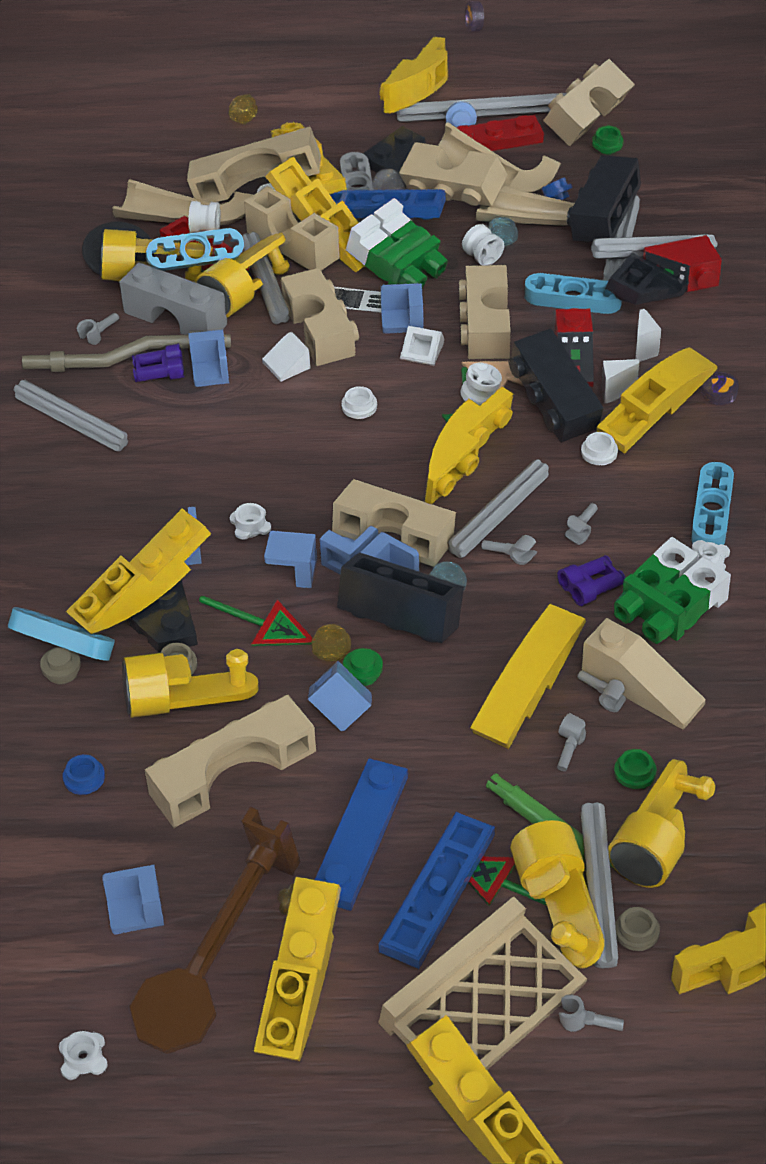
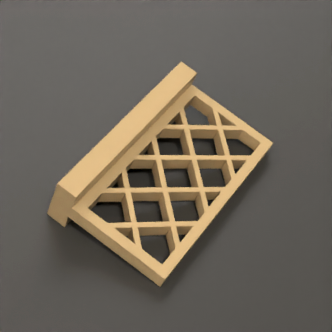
[379,896,587,1070]

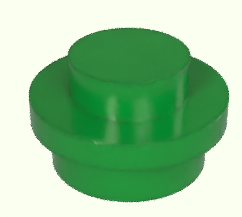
[592,126,624,154]
[343,648,383,686]
[614,749,657,789]

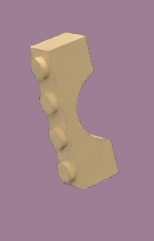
[187,127,321,203]
[145,694,316,828]

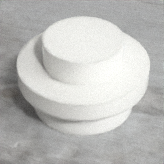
[342,387,377,419]
[581,432,618,465]

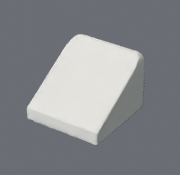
[635,309,661,362]
[400,326,445,366]
[262,332,310,382]
[601,359,639,403]

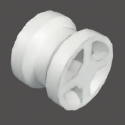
[189,201,221,233]
[462,224,504,265]
[460,362,502,405]

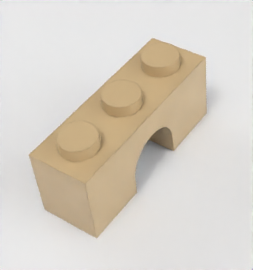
[543,59,635,146]
[399,142,507,206]
[244,186,340,271]
[459,265,510,359]
[281,268,359,366]
[332,479,456,567]

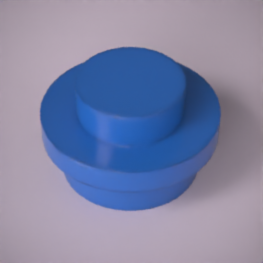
[541,177,573,200]
[63,754,105,795]

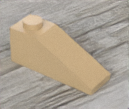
[582,618,706,730]

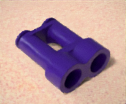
[132,343,185,382]
[557,555,625,606]

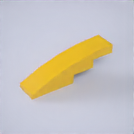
[265,157,365,272]
[470,604,586,749]

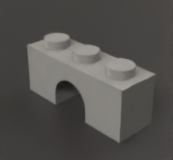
[120,262,227,335]

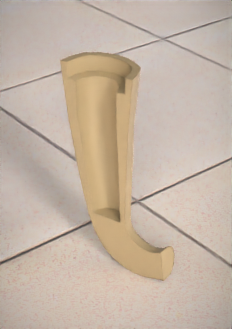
[438,122,561,193]
[113,179,254,225]
[476,186,575,225]

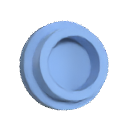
[446,101,477,128]

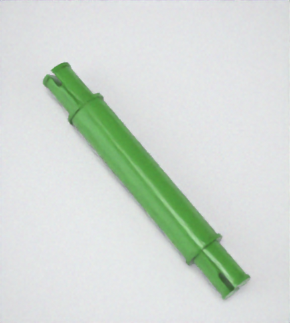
[486,773,613,870]

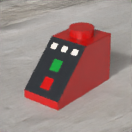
[643,235,722,292]
[555,308,594,387]

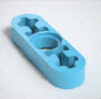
[146,228,244,271]
[524,273,622,314]
[691,462,734,545]
[7,607,115,661]

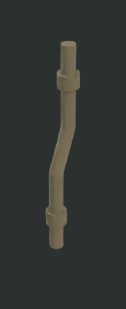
[22,331,231,372]

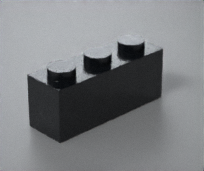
[567,155,641,242]
[509,328,604,443]
[337,552,464,643]

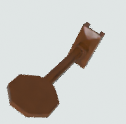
[130,807,301,1054]

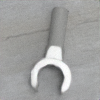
[77,313,119,345]
[565,503,598,545]
[482,535,537,565]
[578,670,626,712]
[557,713,586,771]
[559,995,624,1032]

